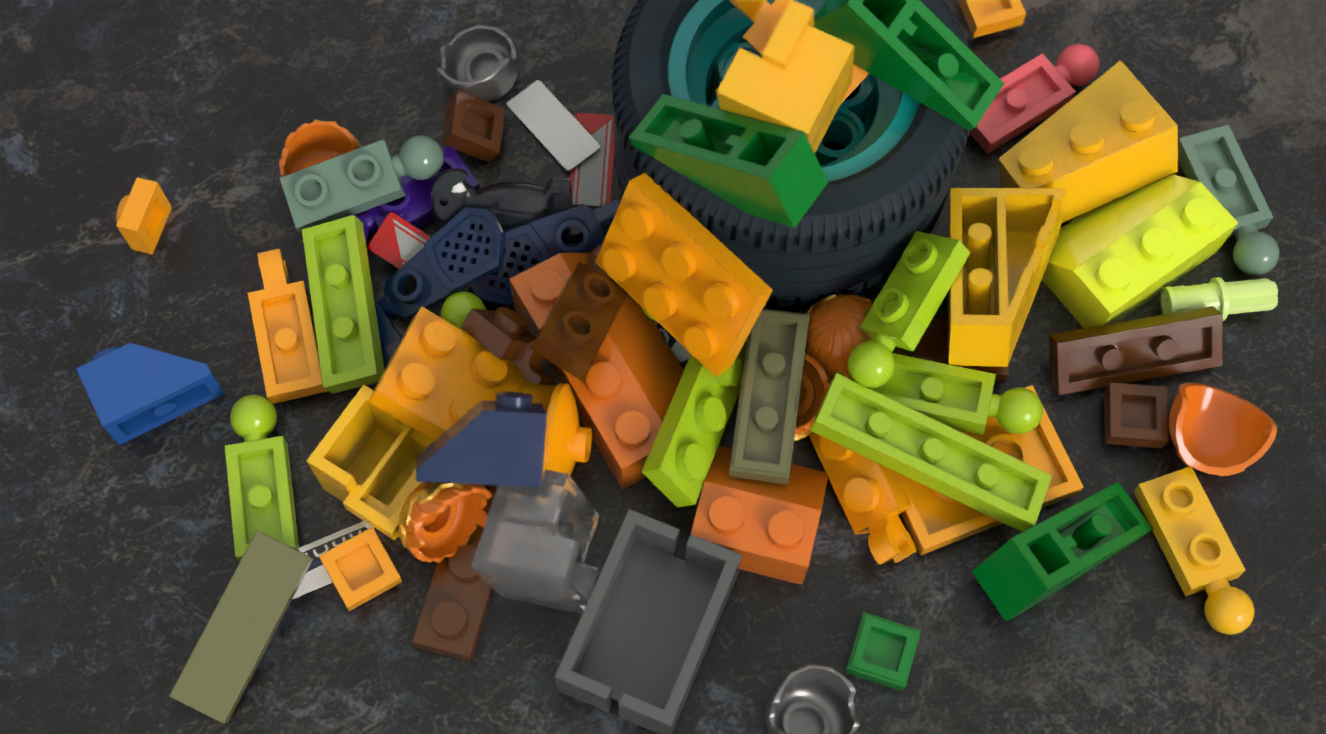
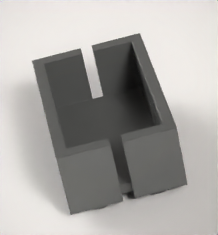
[554,509,742,734]

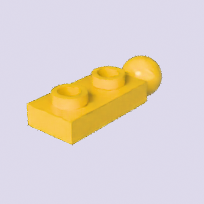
[1133,467,1255,635]

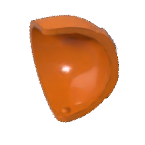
[1168,383,1277,476]

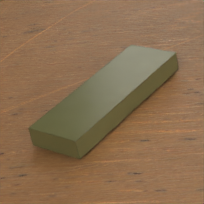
[729,309,810,485]
[169,531,314,724]

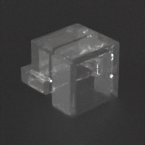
[471,469,602,615]

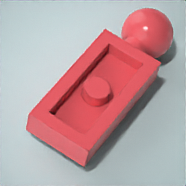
[970,44,1099,154]

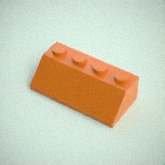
[509,252,684,490]

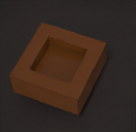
[441,89,505,163]
[1104,382,1169,448]

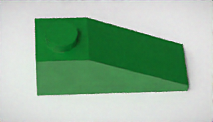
[814,0,1005,130]
[629,94,828,228]
[971,482,1153,622]

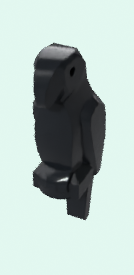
[430,168,609,246]

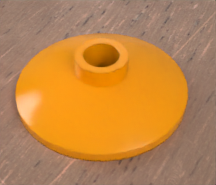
[541,383,592,501]

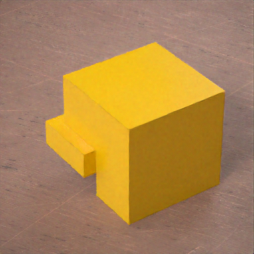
[716,0,854,153]
[307,384,434,540]

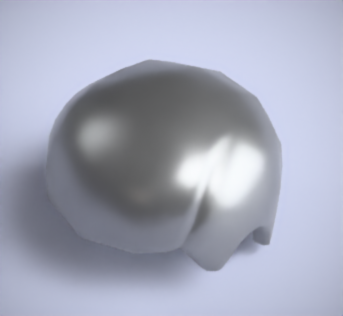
[437,25,520,102]
[765,663,859,734]

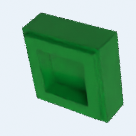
[845,612,921,691]

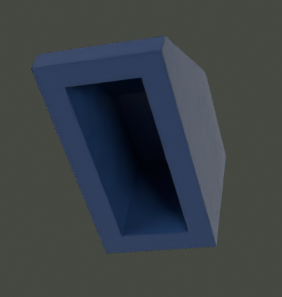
[416,392,547,487]

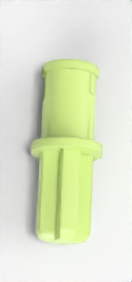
[1160,277,1278,321]

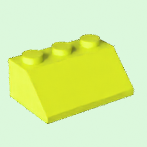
[1042,174,1238,329]

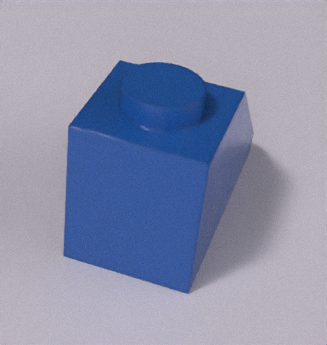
[76,343,225,445]

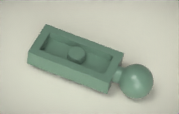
[1178,124,1280,276]
[279,135,444,234]

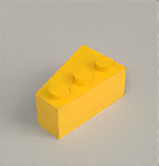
[998,60,1178,224]
[948,188,1066,367]

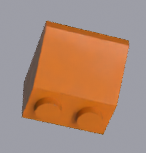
[690,446,828,585]

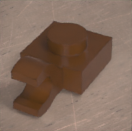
[461,307,554,385]

